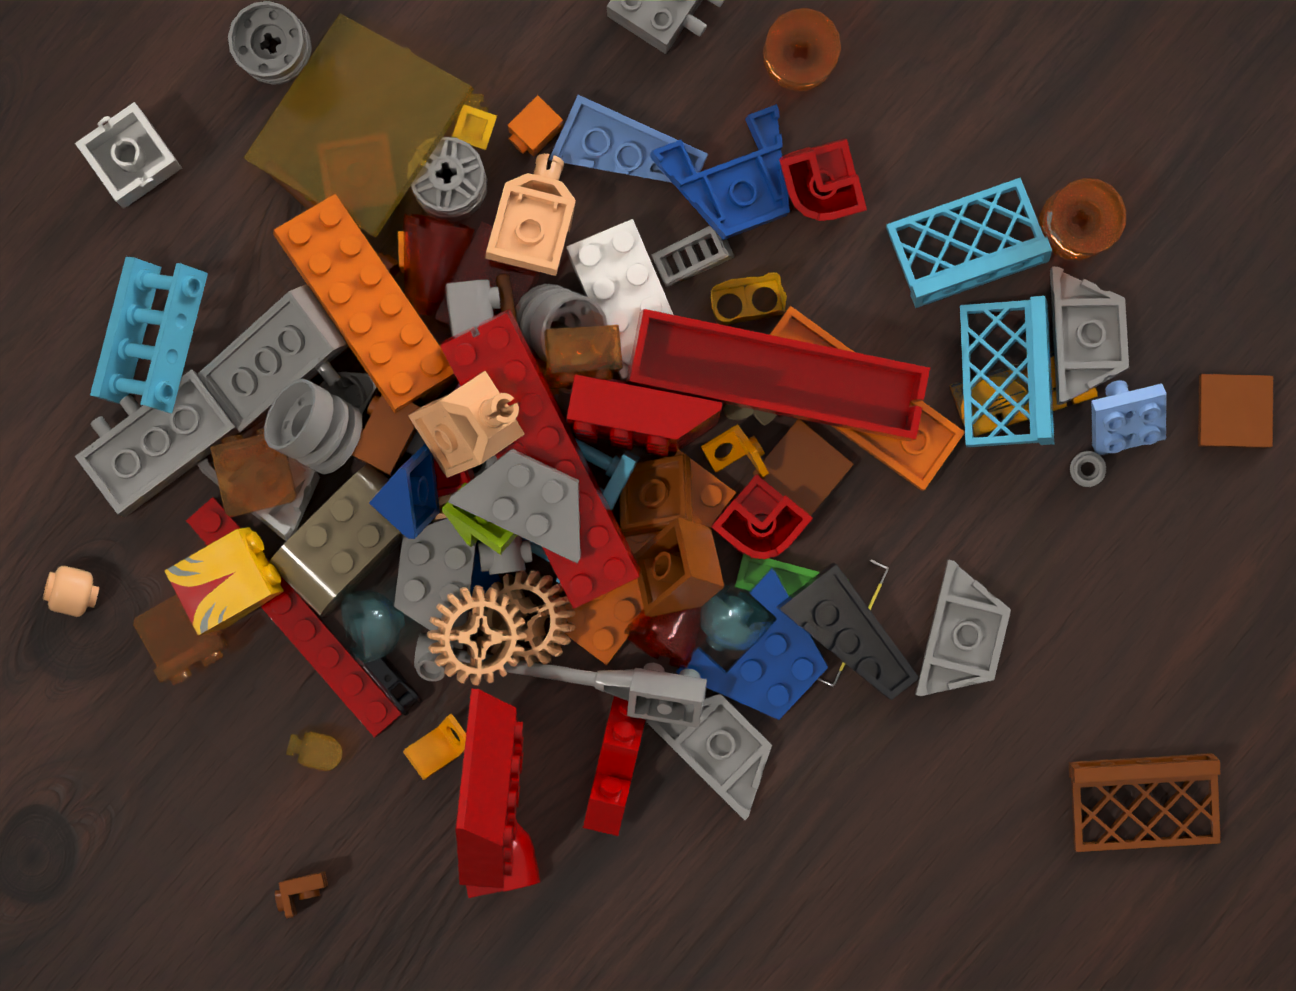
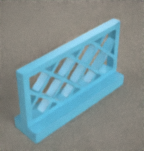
[886,178,1052,308]
[960,296,1055,447]

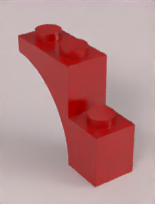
[583,696,646,836]

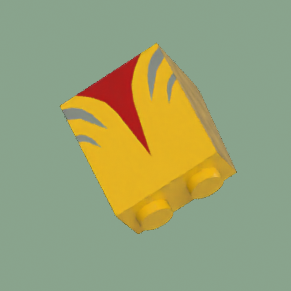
[164,527,284,635]

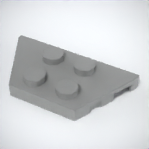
[1050,267,1129,405]
[197,436,320,541]
[448,448,581,563]
[394,518,476,649]
[915,560,1011,696]
[646,694,772,820]

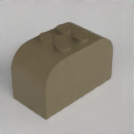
[269,464,403,618]

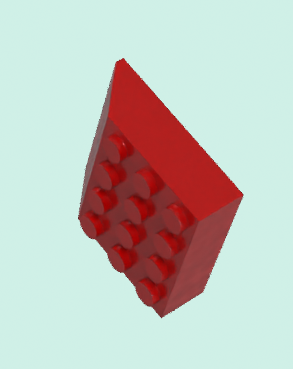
[566,375,722,457]
[456,689,524,888]

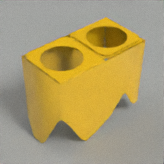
[711,273,787,325]

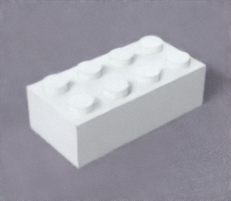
[566,219,674,382]

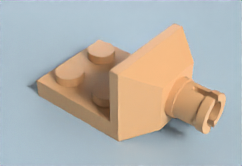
[485,153,576,276]
[408,371,525,478]

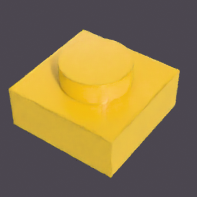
[452,104,497,150]

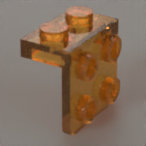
[542,325,623,389]
[210,428,297,517]
[133,594,230,686]

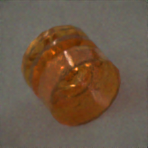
[762,8,841,92]
[1039,178,1126,261]

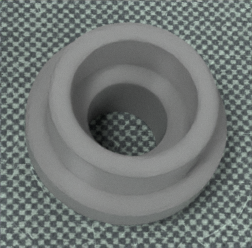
[1070,451,1106,487]

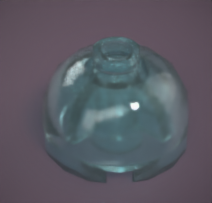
[698,584,772,651]
[341,590,405,665]

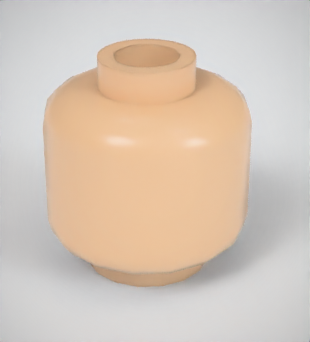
[43,566,99,617]

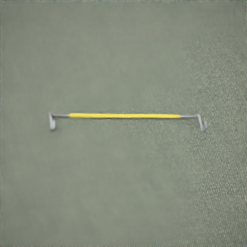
[817,560,889,687]

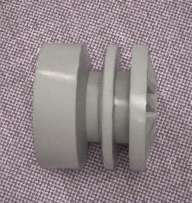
[228,1,312,85]
[409,137,488,222]
[515,284,608,370]
[264,379,362,474]

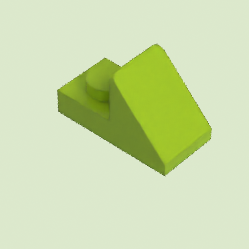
[442,483,518,555]

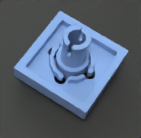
[1091,380,1166,455]

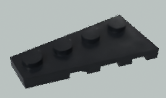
[776,563,919,700]

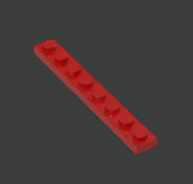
[186,497,403,738]

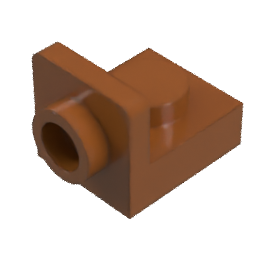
[275,871,328,918]

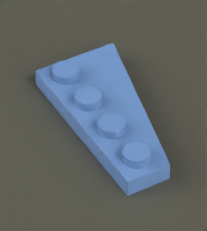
[549,95,708,183]

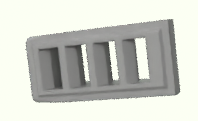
[652,226,734,287]

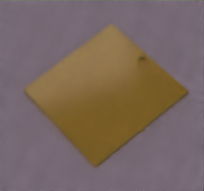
[244,13,474,238]

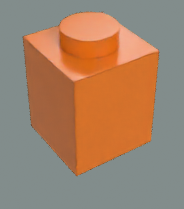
[507,95,564,157]

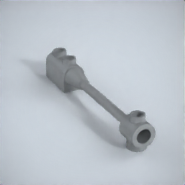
[445,280,532,575]
[414,633,707,728]

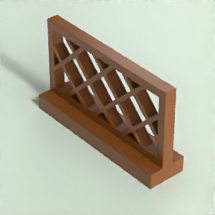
[1069,753,1221,852]

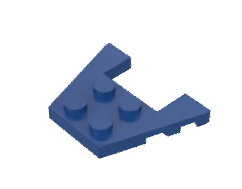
[650,104,790,240]
[676,567,828,720]

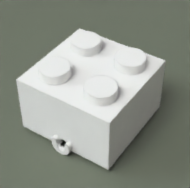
[75,102,182,209]

